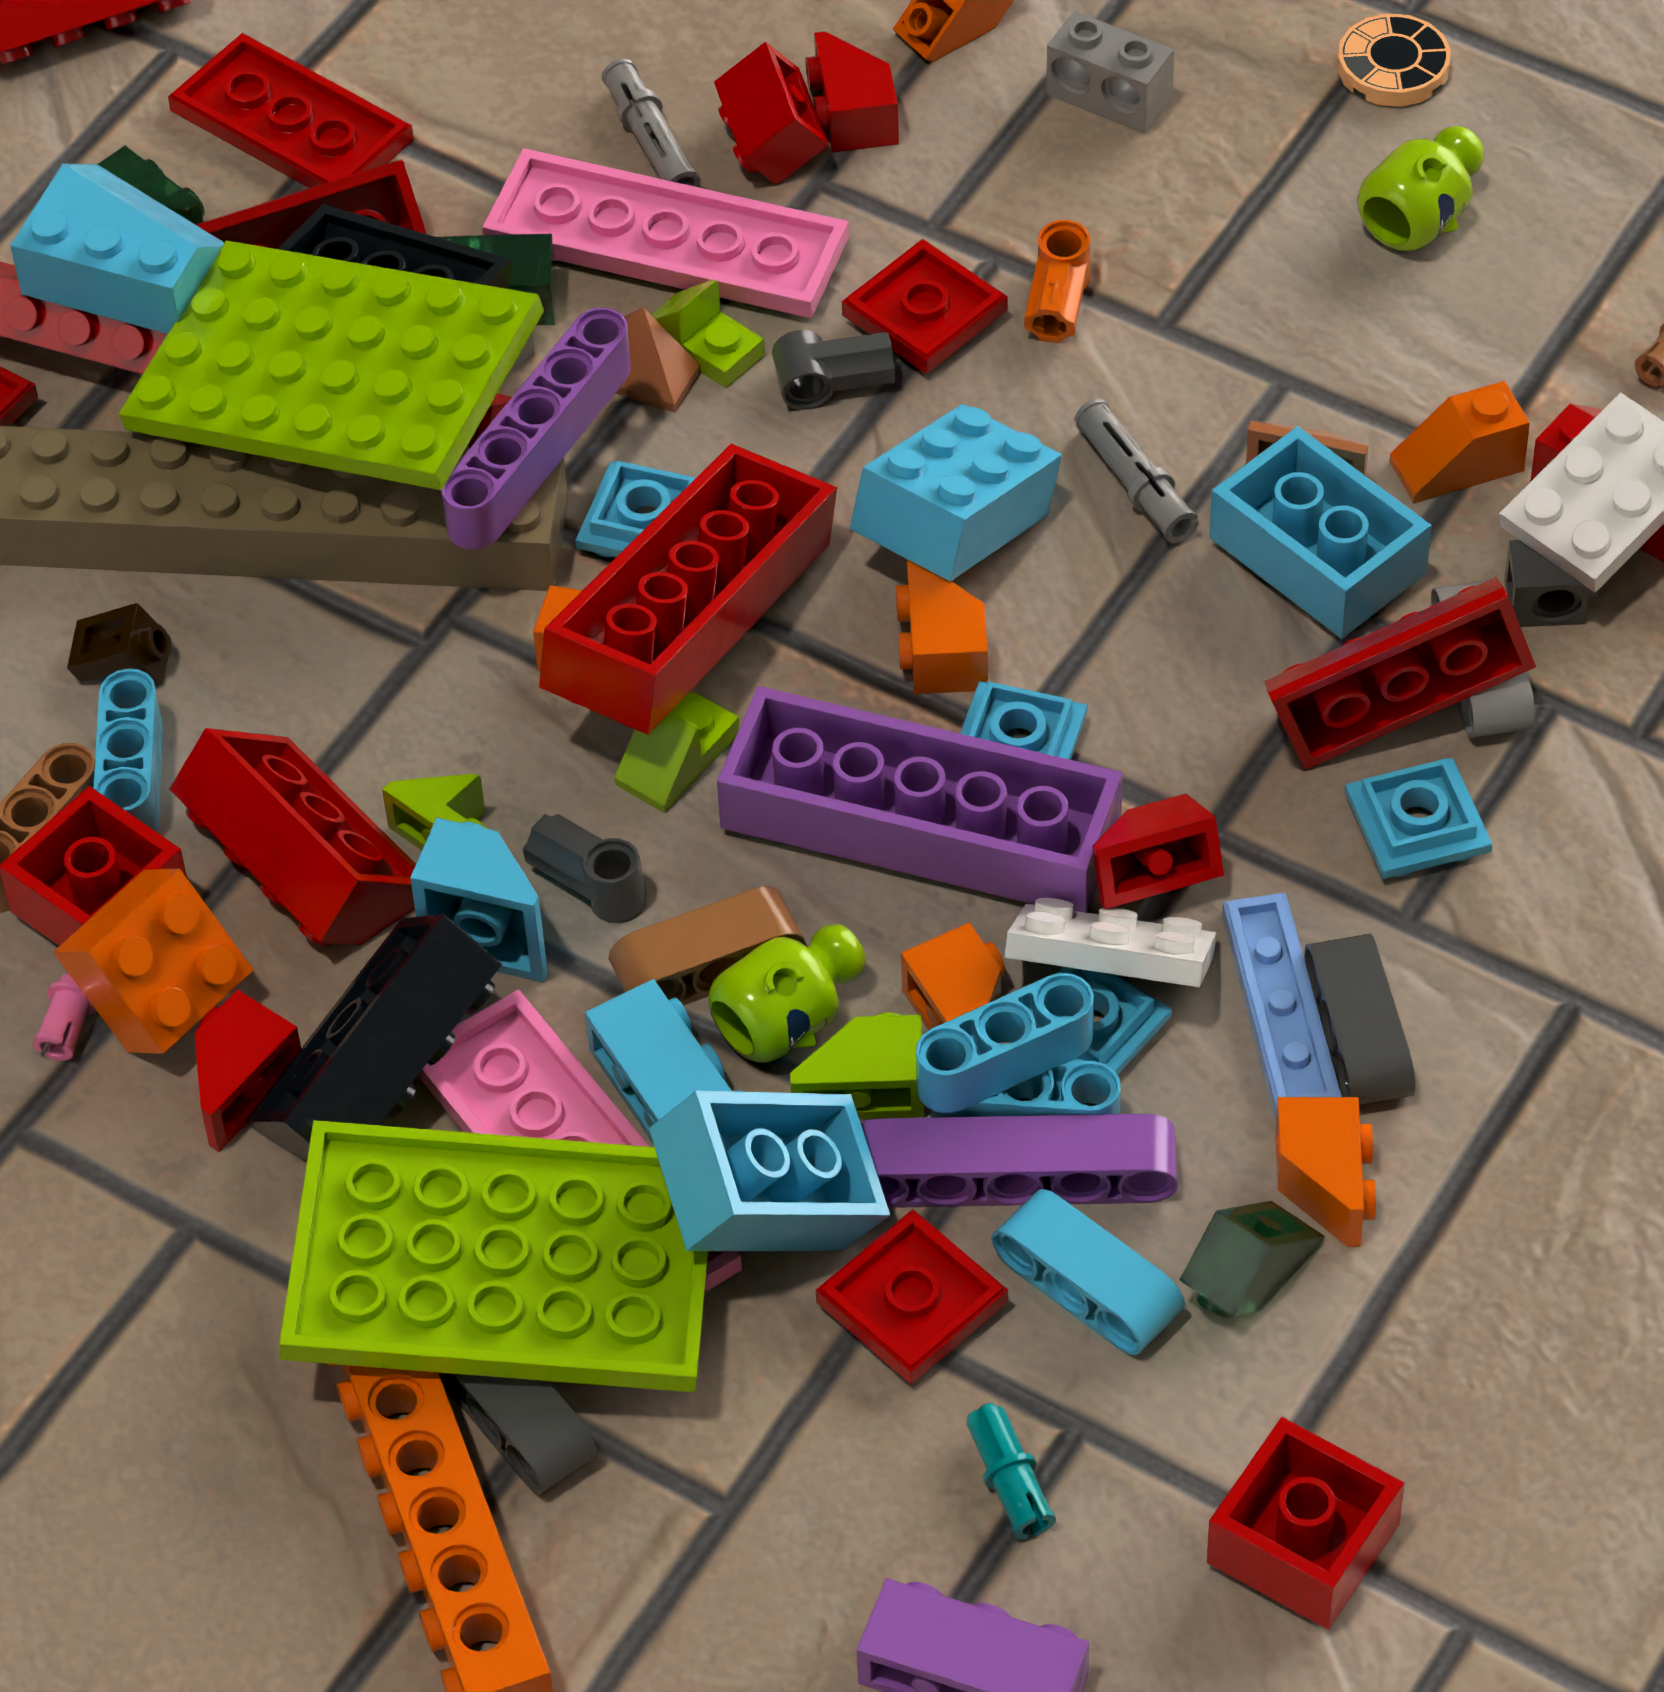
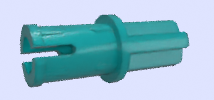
[966,1403,1056,1540]

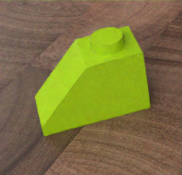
[790,1012,924,1119]

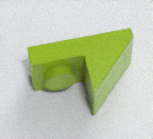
[651,280,765,388]
[614,690,740,813]
[382,774,487,850]

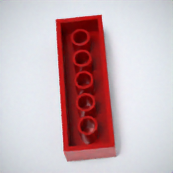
[539,443,837,735]

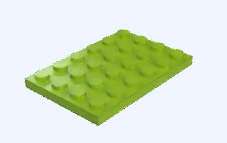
[118,240,544,490]
[279,1120,708,1393]

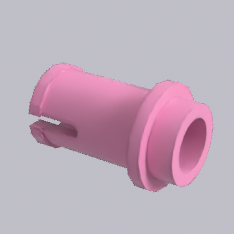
[33,974,96,1061]

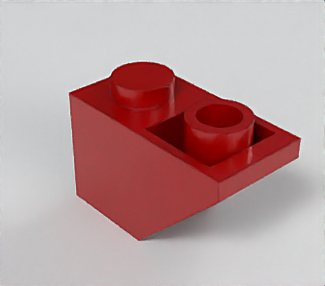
[805,31,899,153]

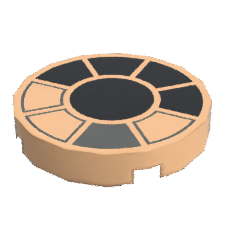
[1337,13,1451,107]

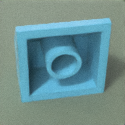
[410,818,548,983]

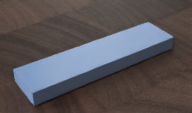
[1222,892,1341,1120]

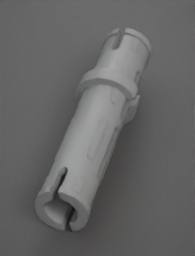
[601,58,701,187]
[1074,399,1199,543]

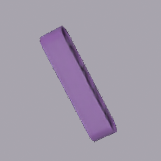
[442,307,631,550]
[861,1114,1178,1208]

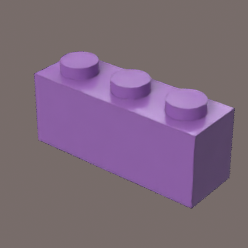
[856,1578,1089,1692]

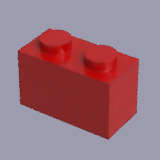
[714,41,829,185]

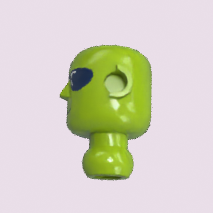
[1357,126,1484,251]
[708,924,866,1063]

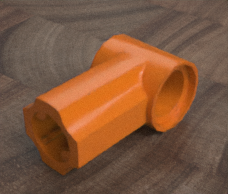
[1024,220,1090,343]

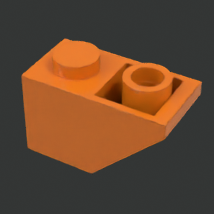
[893,0,1014,62]
[896,560,988,694]
[1275,1097,1376,1247]

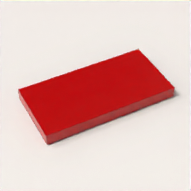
[168,33,414,188]

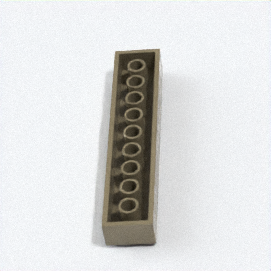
[0,426,568,591]

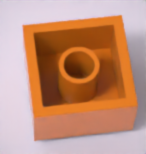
[53,869,254,1054]

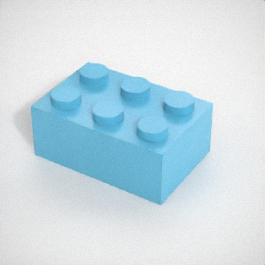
[850,404,1062,582]
[1210,426,1432,639]
[649,1090,890,1251]

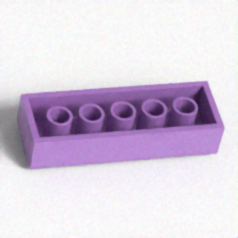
[717,686,1123,913]

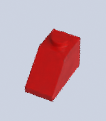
[1092,793,1224,909]
[194,989,301,1152]

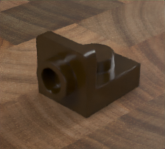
[67,603,171,686]

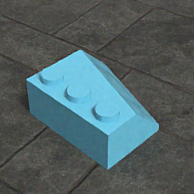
[10,163,224,334]

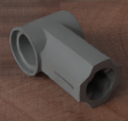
[772,330,895,409]
[523,814,647,922]

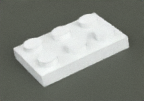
[1499,392,1664,593]
[1004,898,1217,987]

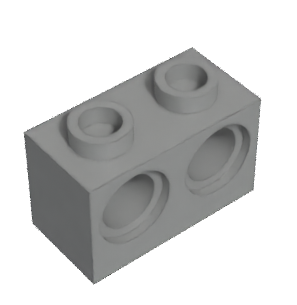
[1046,11,1174,134]

